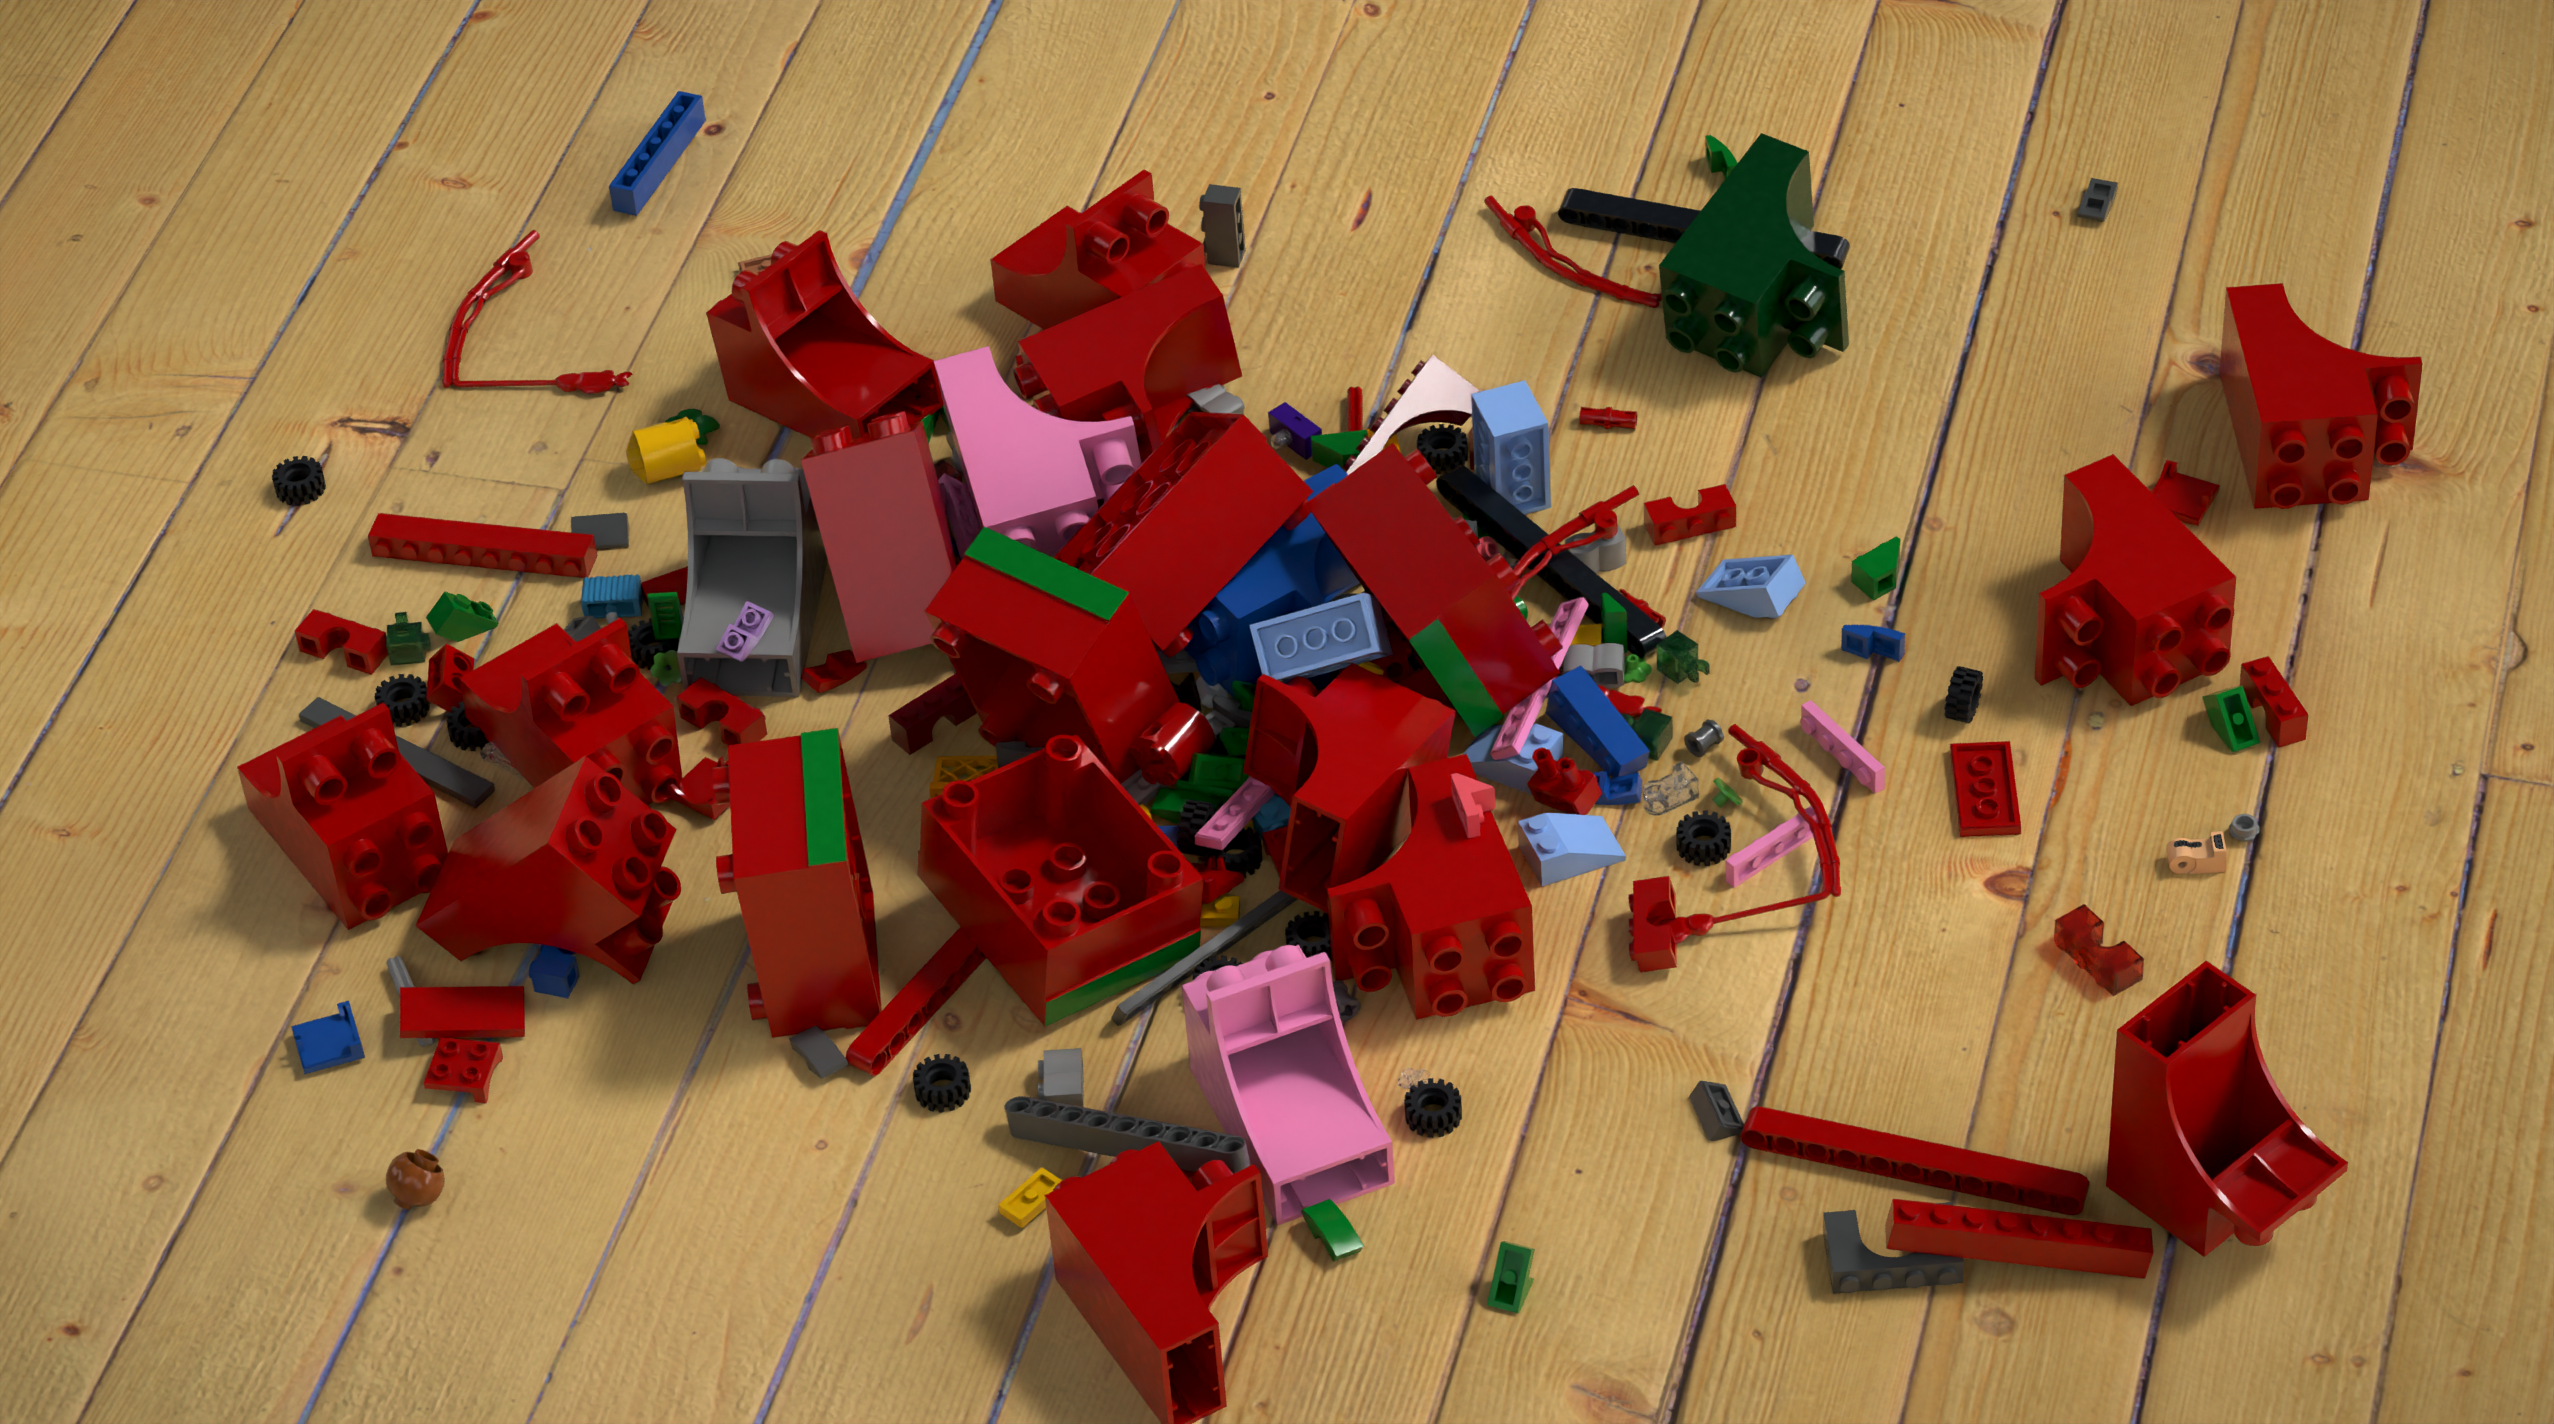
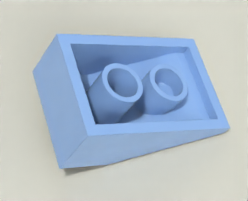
[1696,555,1806,619]
[1464,724,1563,795]
[1518,813,1626,886]

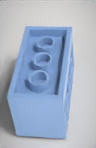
[1471,380,1551,515]
[1249,593,1393,684]

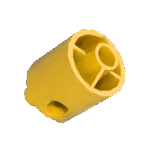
[626,417,707,485]

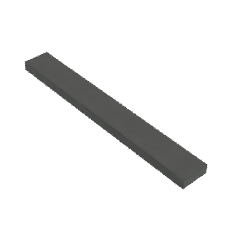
[299,697,495,808]
[1111,890,1298,1026]

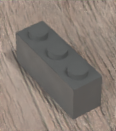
[1199,184,1246,268]

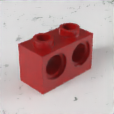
[426,643,475,713]

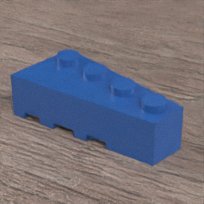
[1545,665,1650,778]

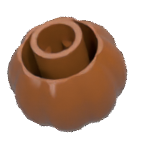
[386,1149,445,1210]

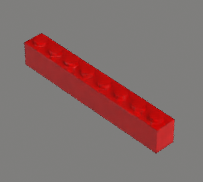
[368,513,598,578]
[1885,1199,2154,1279]

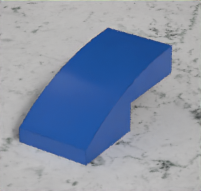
[1841,625,1905,661]
[1593,770,1643,805]

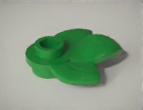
[665,409,720,445]

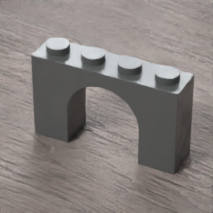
[1823,1202,1964,1294]

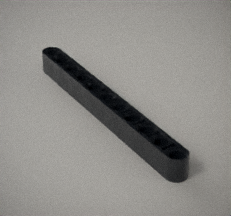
[1558,188,1850,269]
[1436,465,1667,659]

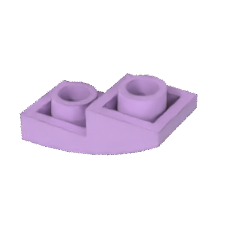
[716,601,774,662]

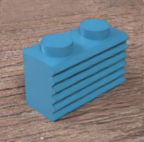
[581,574,643,619]

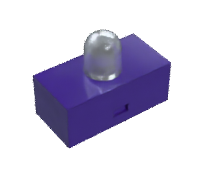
[1268,402,1322,460]

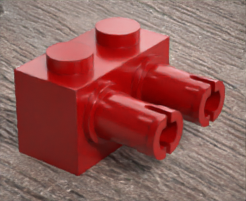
[1527,747,1602,815]

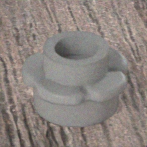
[2229,814,2260,842]

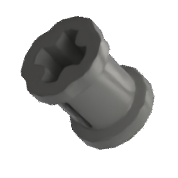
[1684,719,1724,757]
[1333,980,1361,1021]

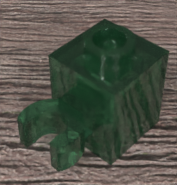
[386,612,431,666]
[1657,630,1710,684]
[1621,708,1673,761]

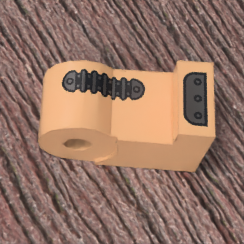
[2166,831,2227,874]

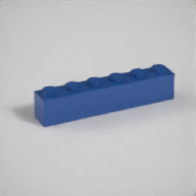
[609,91,706,216]

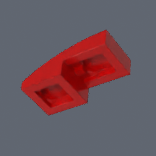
[801,649,867,693]

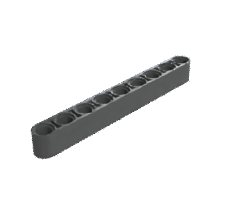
[1004,1096,1251,1174]

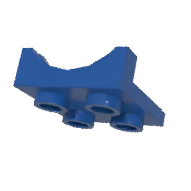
[291,1001,365,1074]

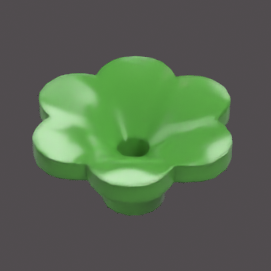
[650,650,682,686]
[1624,654,1652,683]
[1712,778,1743,807]

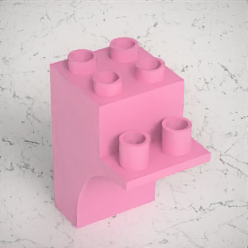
[934,346,1141,557]
[1182,945,1395,1226]

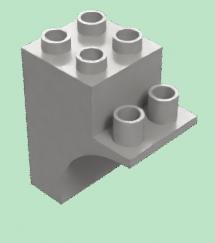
[677,458,828,697]

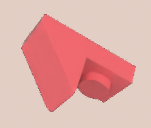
[1451,773,1496,838]

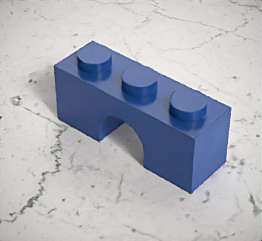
[529,945,580,998]

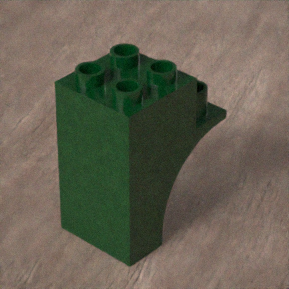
[1659,133,1849,378]

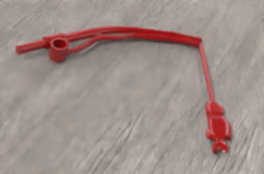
[1484,196,1662,308]
[442,230,633,394]
[1507,485,1662,723]
[1628,724,1841,944]

